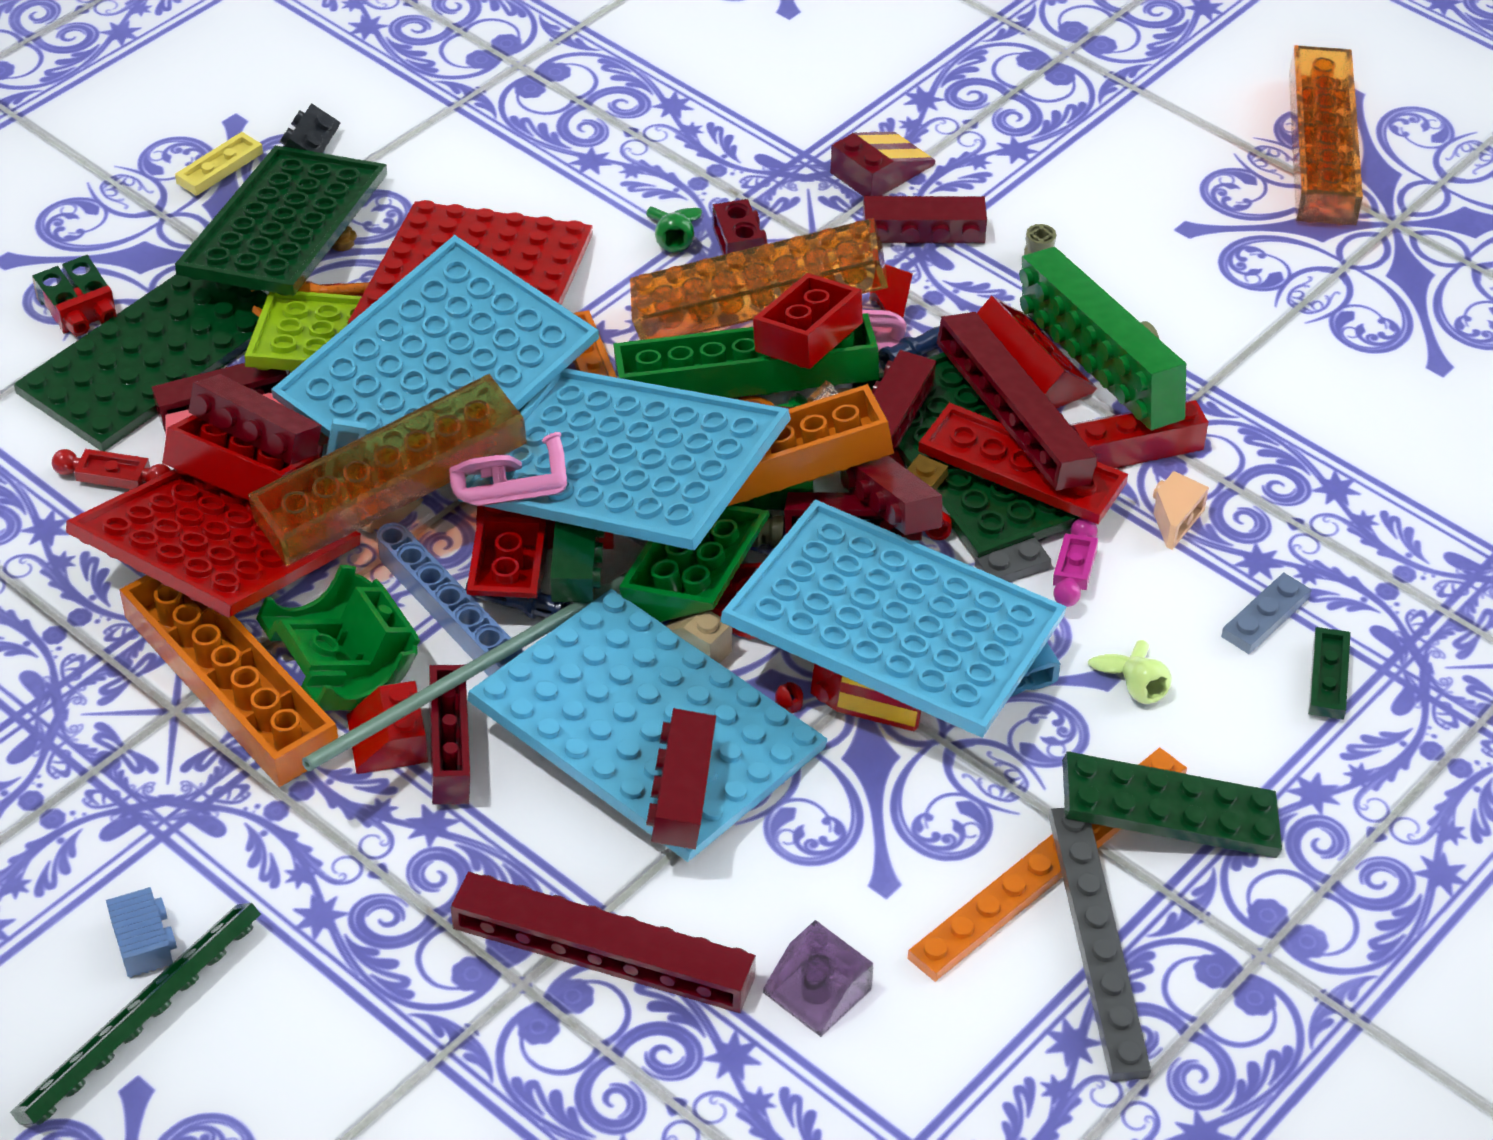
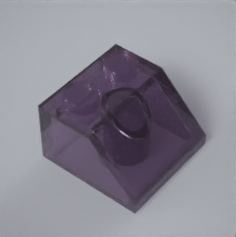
[763,920,874,1037]

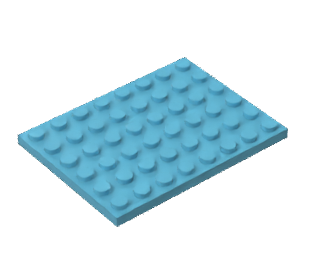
[271,235,599,501]
[458,368,791,550]
[720,500,1067,738]
[467,588,828,862]

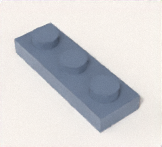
[1221,572,1312,654]

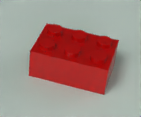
[753,273,863,369]

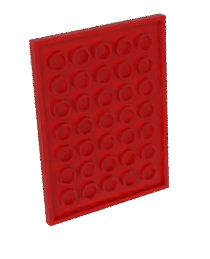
[347,200,593,325]

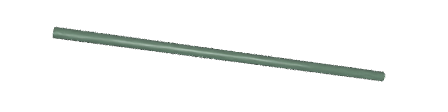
[302,571,629,771]

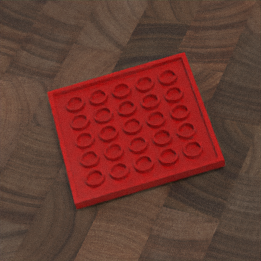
[66,469,362,618]

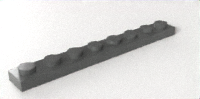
[1049,808,1151,1081]

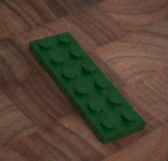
[1062,751,1282,858]

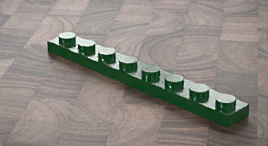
[10,902,261,1125]

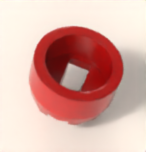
[925,511,952,540]
[775,682,804,713]

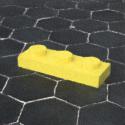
[175,132,263,196]

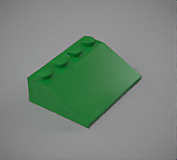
[619,505,770,622]

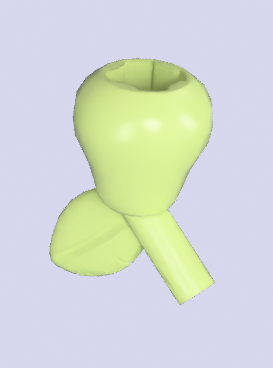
[1088,640,1172,704]

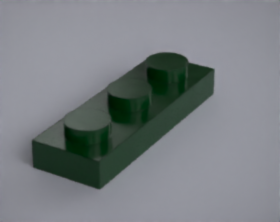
[1308,627,1351,720]

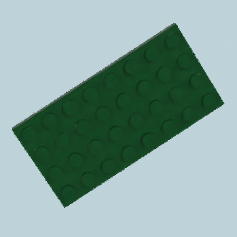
[175,145,387,296]
[14,274,268,451]
[851,352,1081,558]

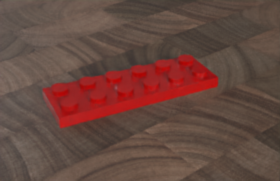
[918,402,1128,525]

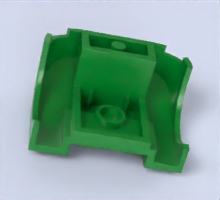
[256,565,420,711]

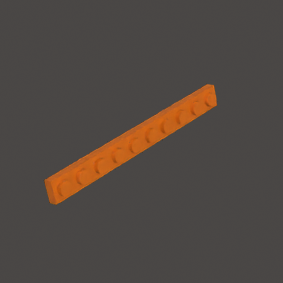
[908,747,1187,982]

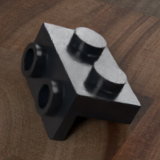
[279,103,341,153]

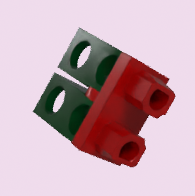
[31,254,117,337]

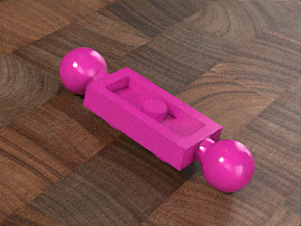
[1053,518,1099,607]

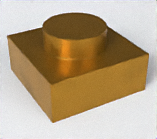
[907,454,948,490]

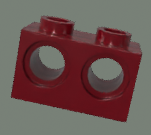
[712,199,767,267]

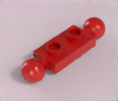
[51,448,171,489]

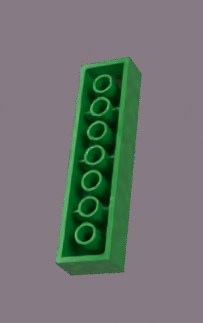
[1019,246,1187,430]
[613,313,879,399]

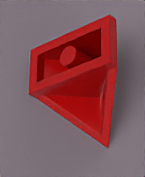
[869,262,913,317]

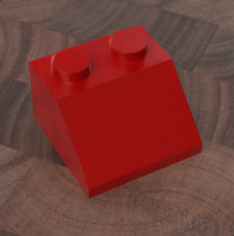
[347,681,429,774]

